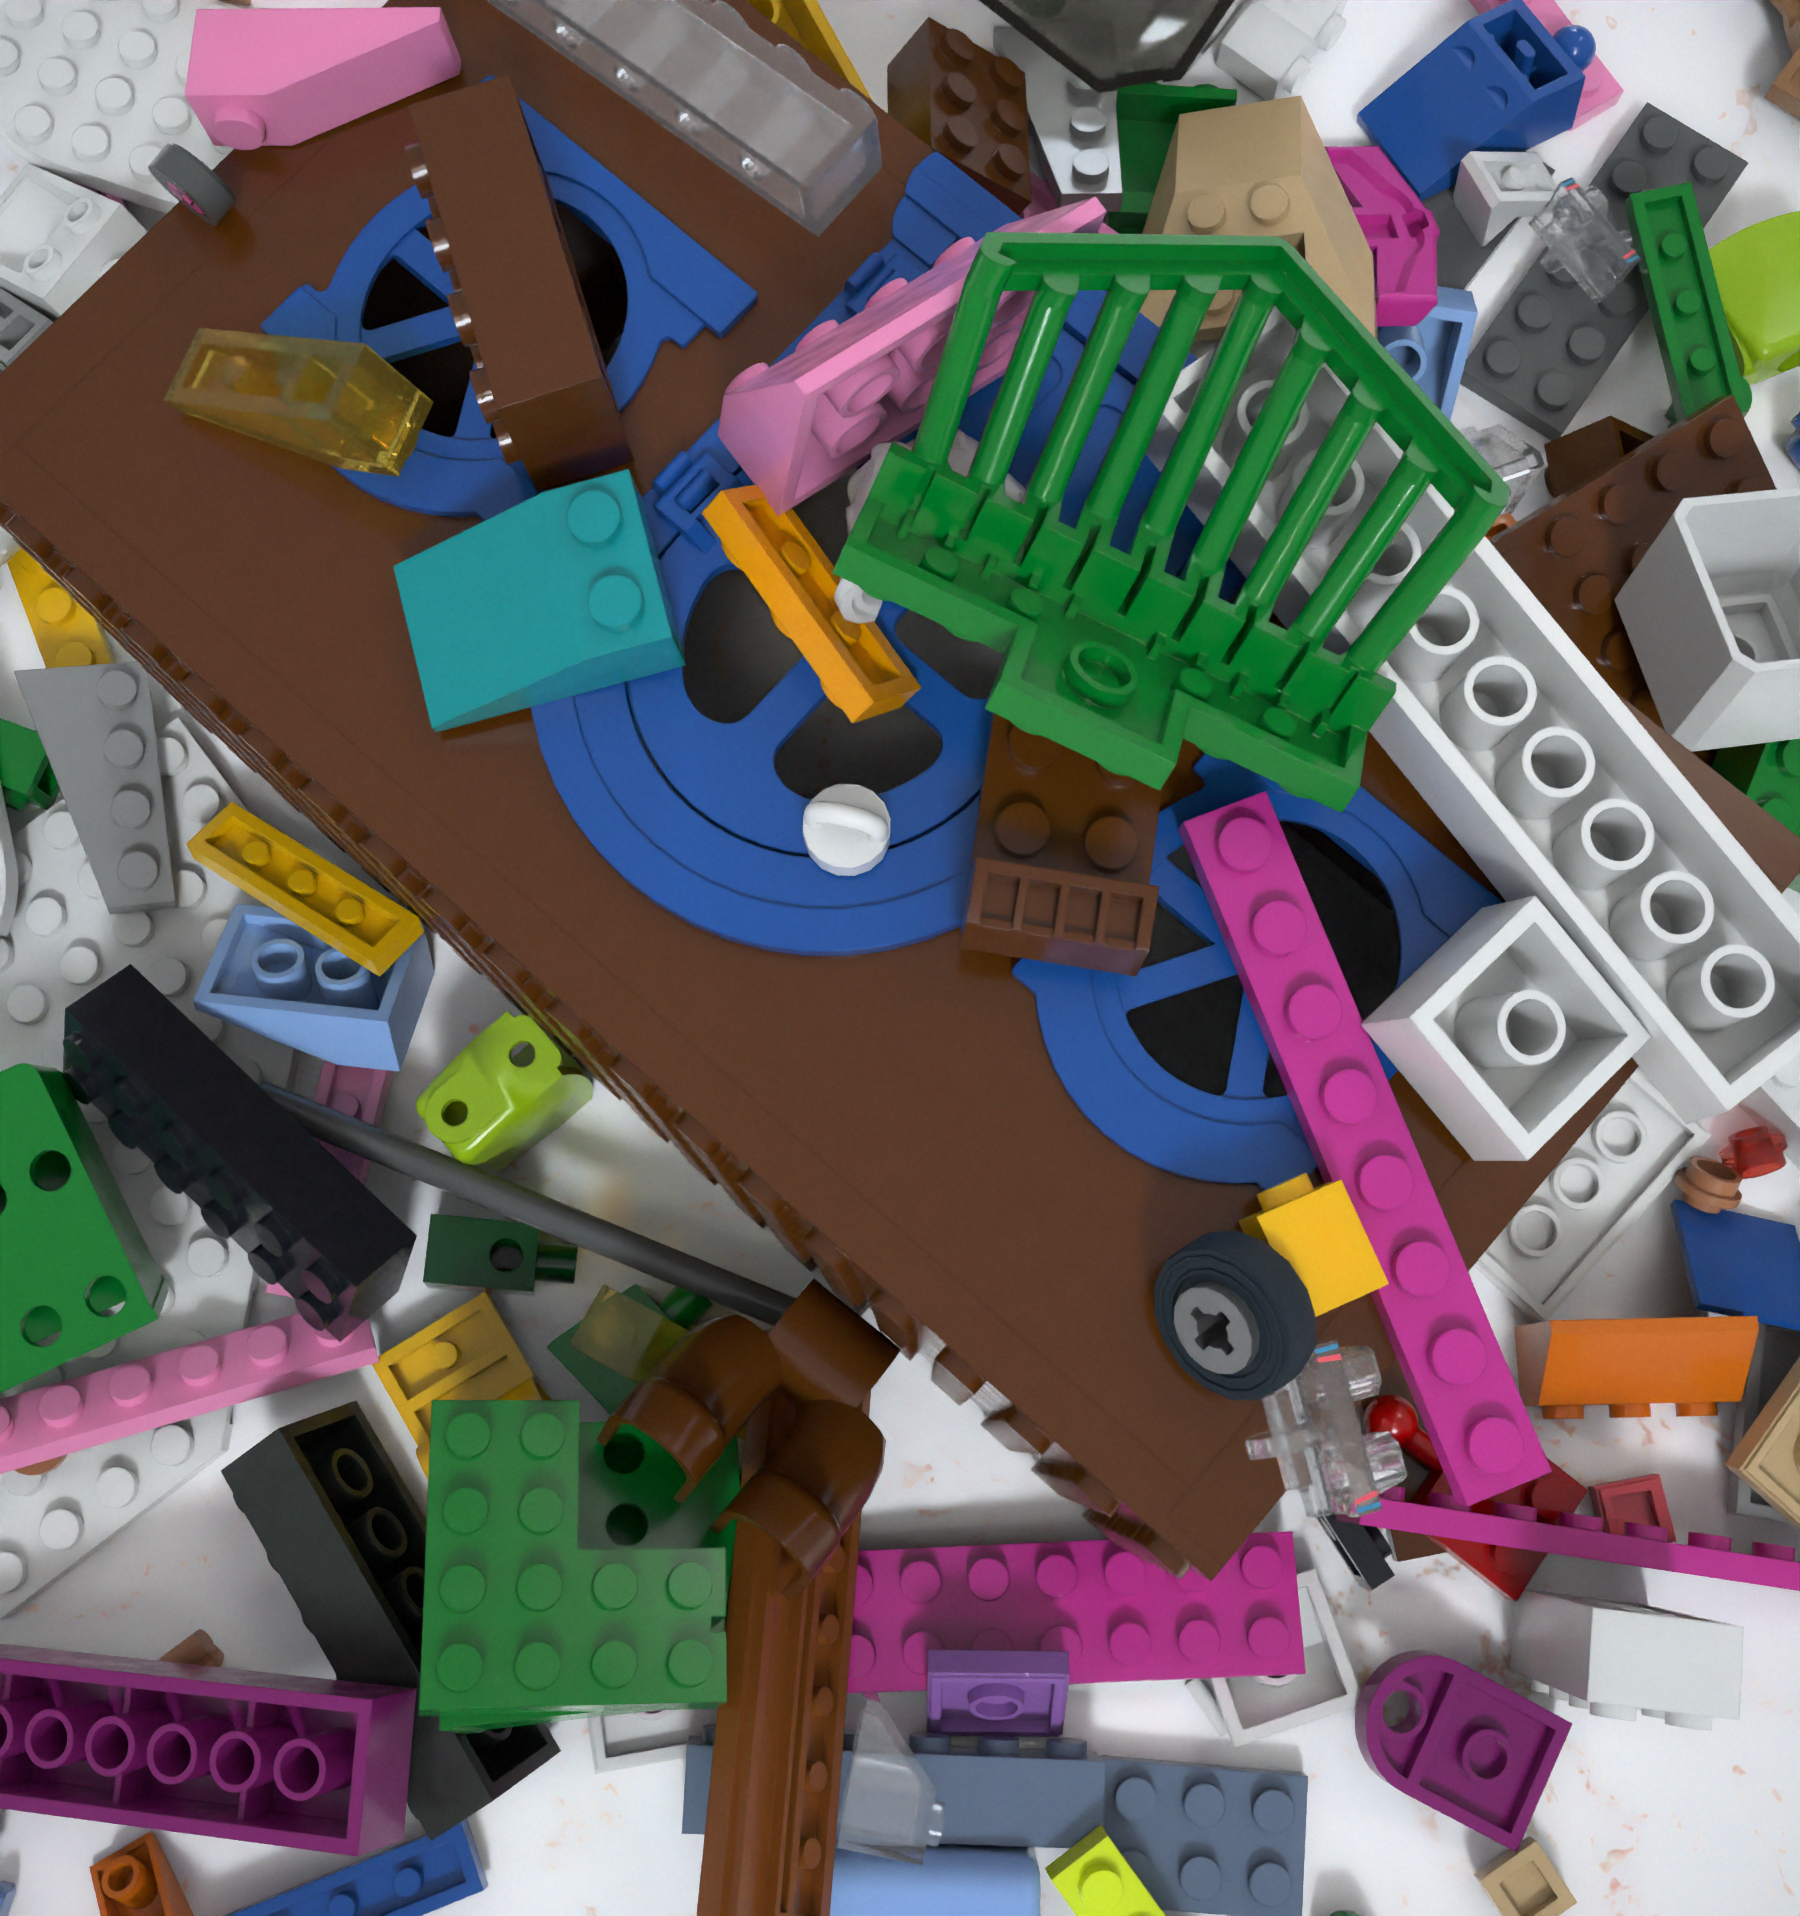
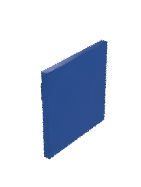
[1670,1199,1800,1331]

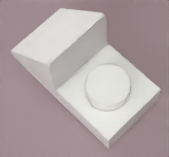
[1453,151,1566,247]

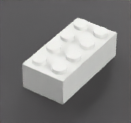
[1510,1589,1744,1731]

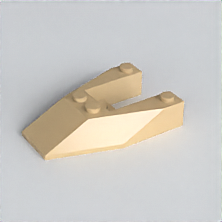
[1140,95,1378,342]

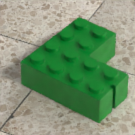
[419,1400,727,1716]

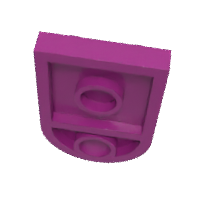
[1355,1650,1573,1852]

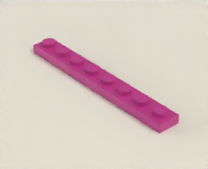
[1178,791,1552,1507]
[1336,1482,1800,1591]

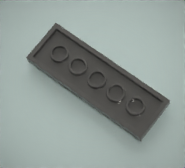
[1460,102,1749,441]

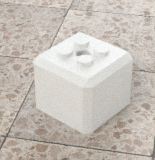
[1614,487,1800,752]

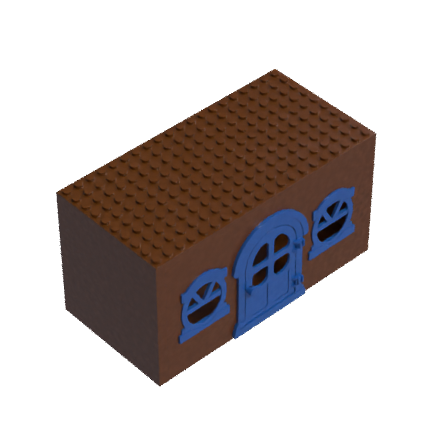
[0,0,1800,1581]

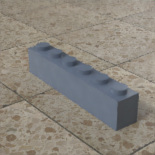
[681,1724,1105,1848]

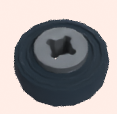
[1154,1231,1317,1400]

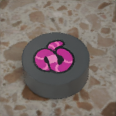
[148,143,235,226]

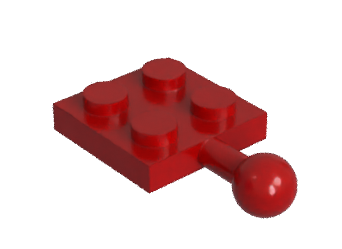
[1364,1394,1588,1602]

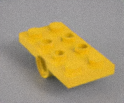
[372,1291,552,1480]

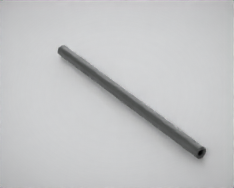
[260,1081,796,1326]

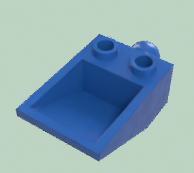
[1356,0,1596,201]

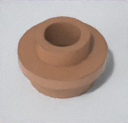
[1674,1156,1742,1214]

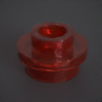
[1719,1126,1788,1179]

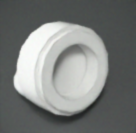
[803,784,891,876]

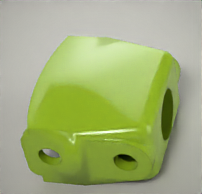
[1709,211,1800,386]
[415,1011,593,1174]

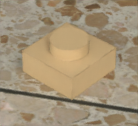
[1474,1836,1578,1916]

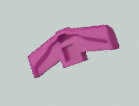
[1324,146,1440,327]

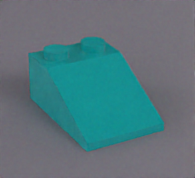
[393,469,686,732]

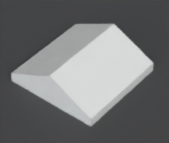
[1208,1568,1361,1748]

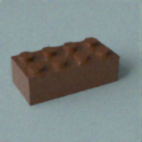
[404,74,634,491]

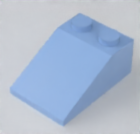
[193,904,435,1072]

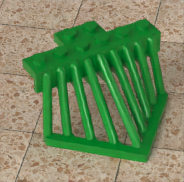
[832,232,1509,813]

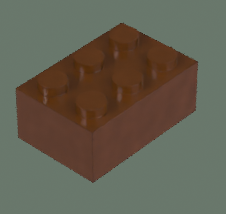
[887,17,1032,215]

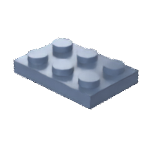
[1101,1755,1308,1916]

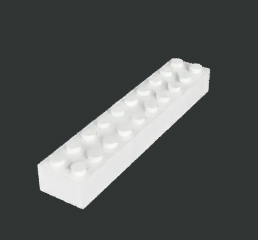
[1146,306,1800,1125]

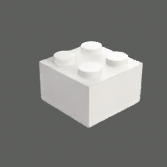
[1360,895,1651,1161]

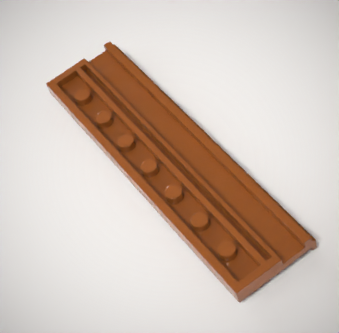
[697,1329,871,1916]

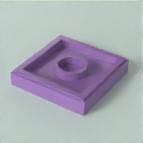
[927,1649,1070,1737]

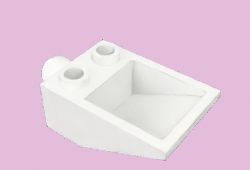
[0,163,148,323]

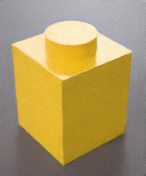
[1238,1172,1389,1317]

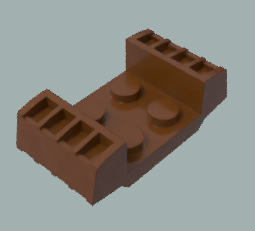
[958,653,1162,977]

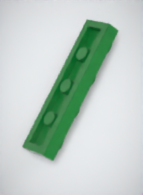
[1624,182,1749,422]

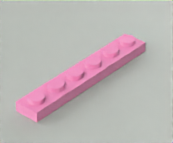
[0,1313,380,1474]

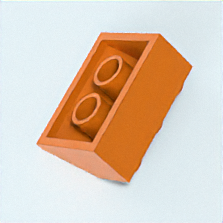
[1515,1316,1759,1419]

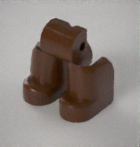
[597,1278,901,1601]

